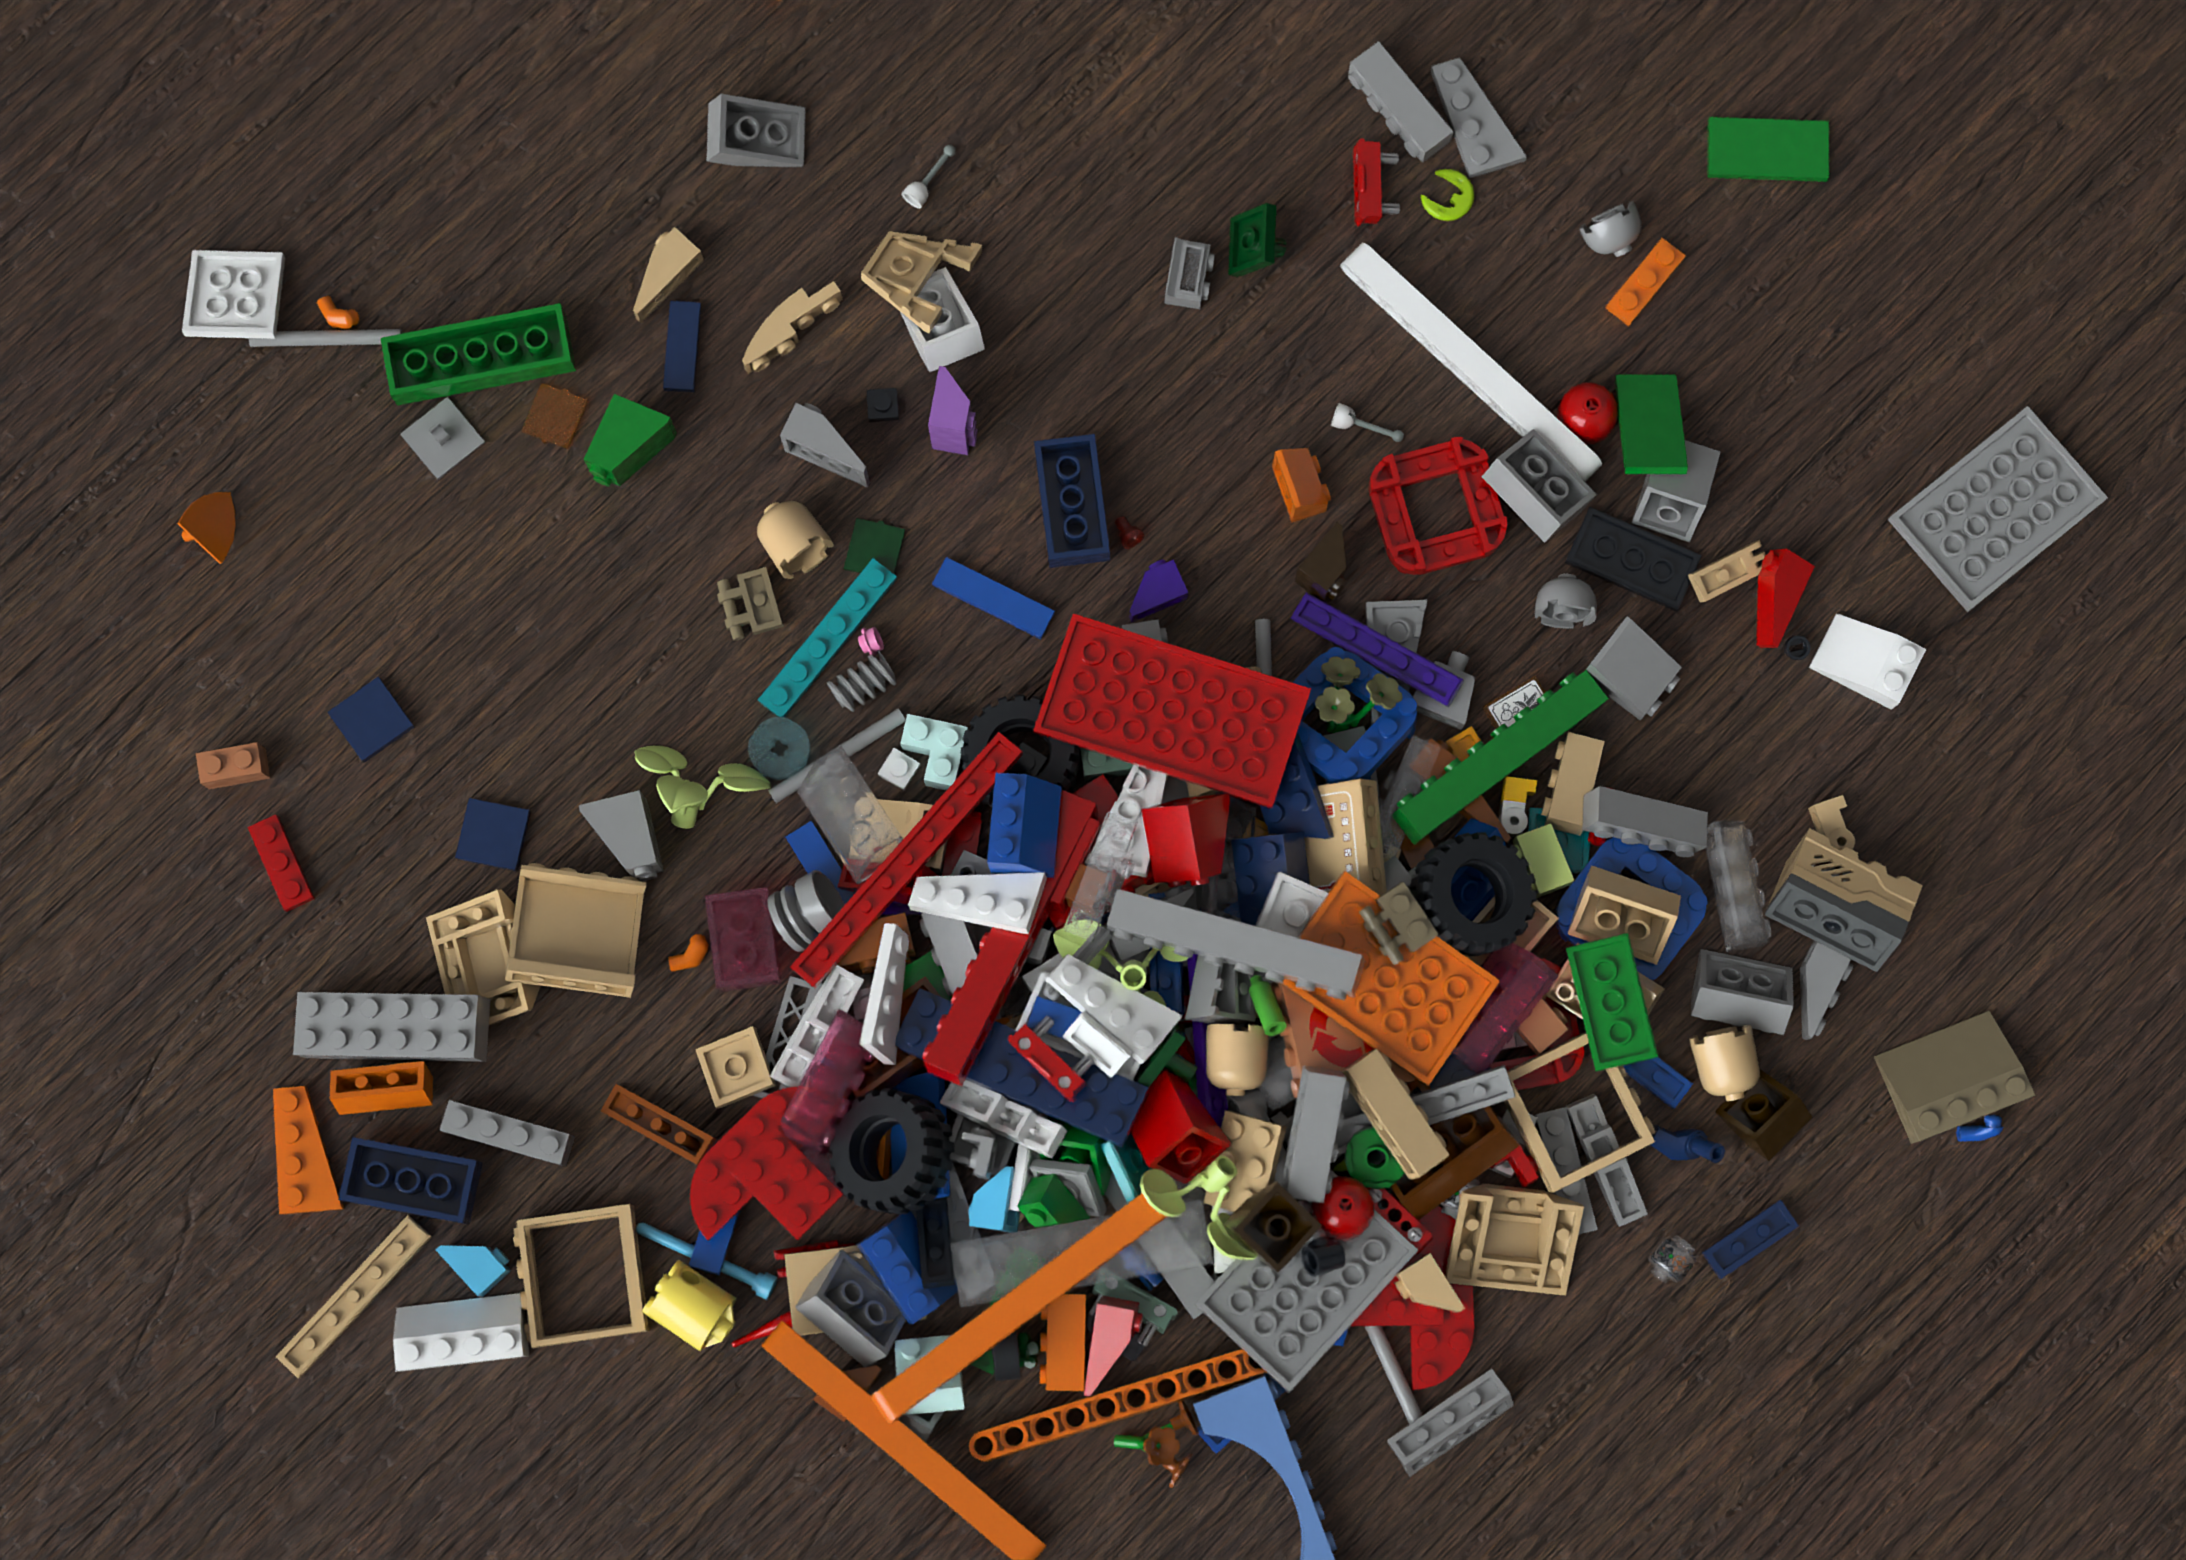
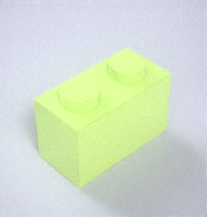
[1513,823,1574,898]

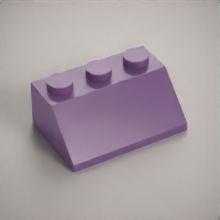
[928,366,978,455]

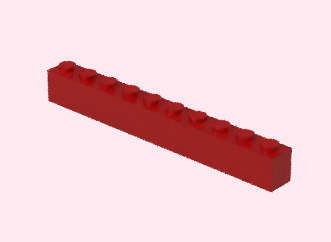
[923,790,1099,1087]

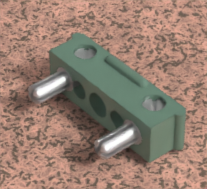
[1089,1268,1178,1346]

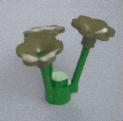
[1315,656,1402,733]

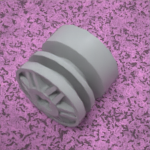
[768,870,844,952]

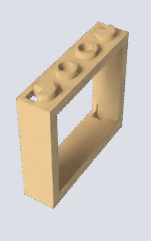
[1504,1032,1655,1193]
[513,1204,649,1348]

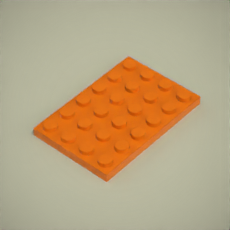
[1282,871,1500,1086]

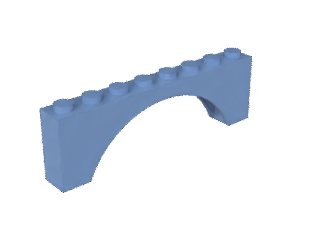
[1192,1375,1337,1560]

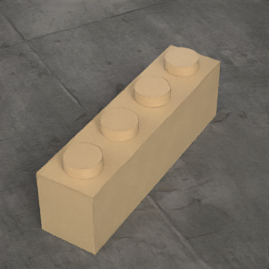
[1341,1049,1449,1179]

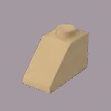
[1395,1254,1465,1312]

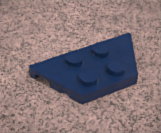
[1260,732,1334,839]

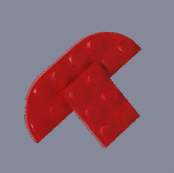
[690,1086,846,1241]
[1350,1206,1474,1390]

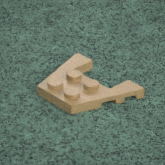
[861,231,982,334]

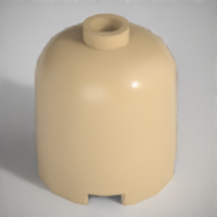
[757,501,834,579]
[1206,1024,1269,1096]
[1689,1024,1760,1101]

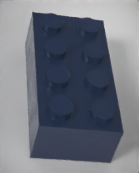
[1034,434,1110,568]
[1231,831,1310,926]
[339,1137,483,1225]

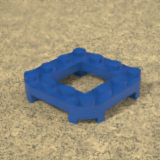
[1293,647,1417,784]
[1555,837,1707,981]

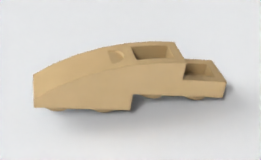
[742,281,843,374]

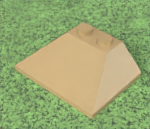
[426,889,541,1025]
[1445,1184,1584,1295]

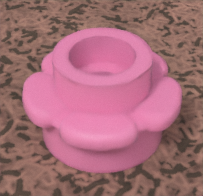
[858,627,884,656]

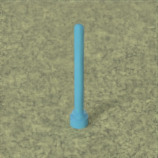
[636,1223,778,1300]

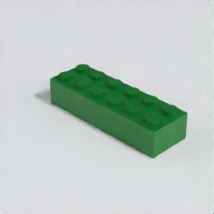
[380,303,576,406]

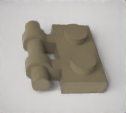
[717,567,783,641]
[1359,882,1439,965]

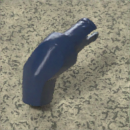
[1650,1125,1725,1163]

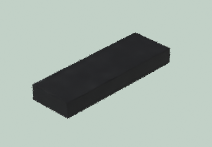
[916,1196,955,1289]

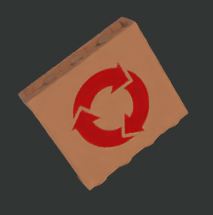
[1271,981,1415,1098]

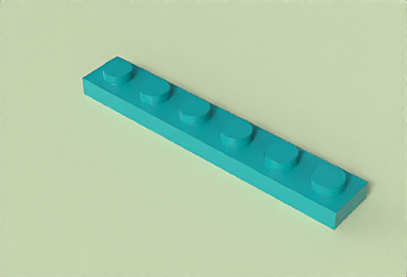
[758,558,897,721]

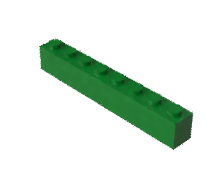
[1391,670,1609,845]

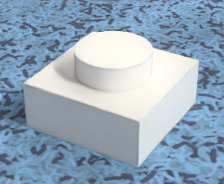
[878,748,921,791]

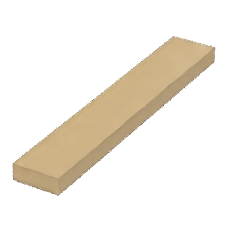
[276,1215,432,1378]

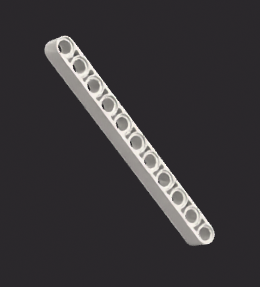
[1340,243,1602,482]

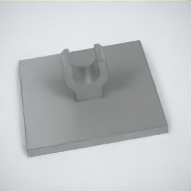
[400,397,486,480]

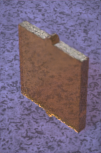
[521,383,588,449]

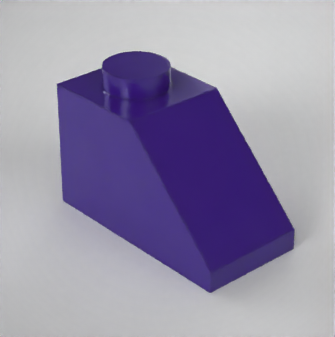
[1129,559,1188,623]

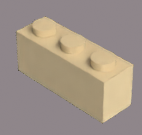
[1541,732,1605,836]

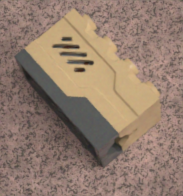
[1764,828,1923,972]

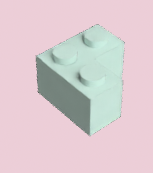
[900,714,968,790]

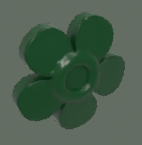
[1017,1332,1040,1369]

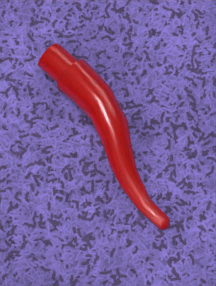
[732,1311,792,1347]

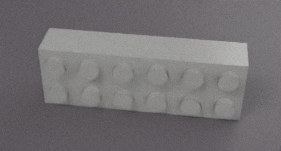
[293,992,490,1062]

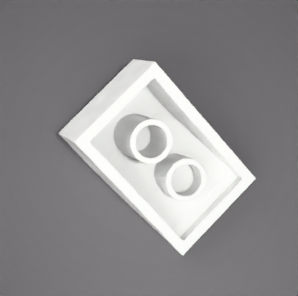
[900,267,985,372]
[1809,614,1926,710]

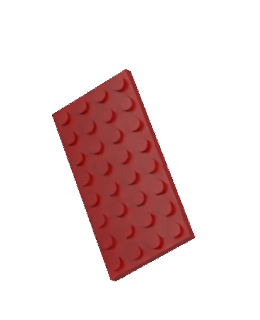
[1033,613,1311,809]

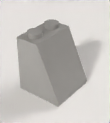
[1631,440,1720,542]
[1586,616,1682,720]
[578,790,664,881]

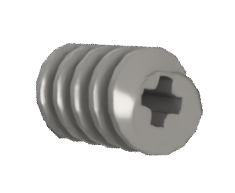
[826,650,897,712]

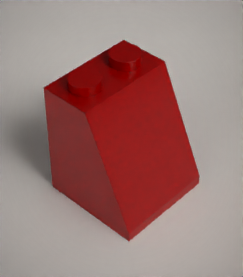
[1141,793,1230,887]
[1131,1070,1231,1184]

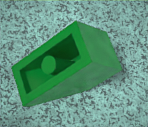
[1017,1174,1090,1227]

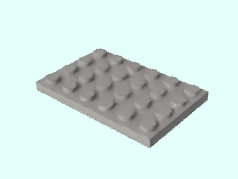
[1888,406,2108,612]
[1195,1169,1418,1392]

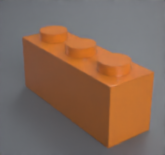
[330,1061,433,1115]
[1040,1294,1086,1391]

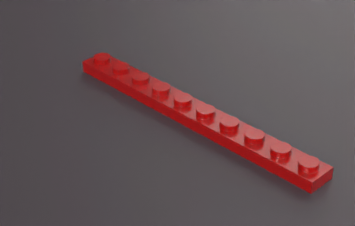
[790,732,1023,989]

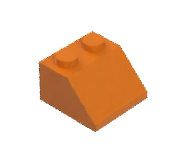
[1272,448,1331,523]

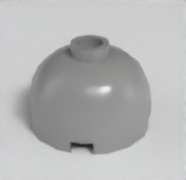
[1579,201,1642,257]
[1535,574,1597,629]

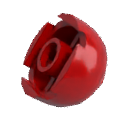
[1557,382,1618,444]
[1311,1176,1374,1241]

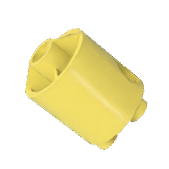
[642,1260,736,1351]

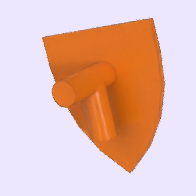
[177,492,236,564]

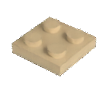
[695,1026,776,1109]

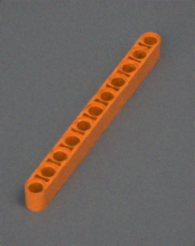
[870,1193,1167,1424]
[761,1321,1047,1560]
[969,1349,1267,1462]

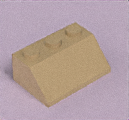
[1568,865,1681,965]

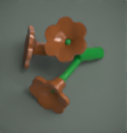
[1114,1399,1199,1488]

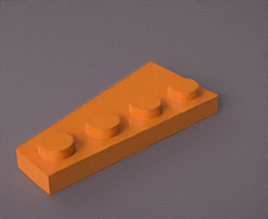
[273,1086,345,1215]

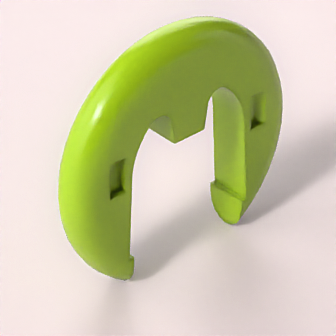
[1421,169,1474,221]

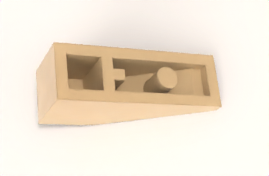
[633,227,704,323]

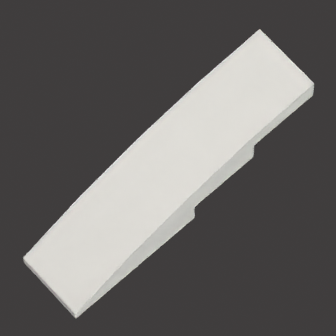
[770,965,864,1087]
[939,1080,1067,1158]

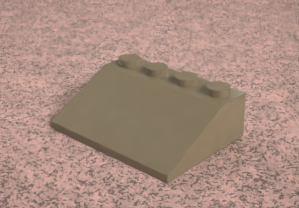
[1874,1011,2035,1144]

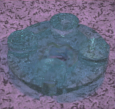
[748,717,811,780]

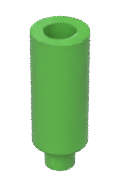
[1249,975,1287,1036]

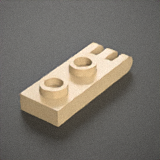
[1688,540,1766,602]

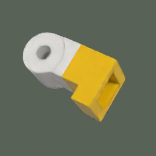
[1498,776,1537,837]

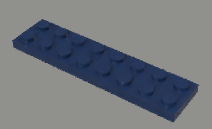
[895,988,1150,1148]

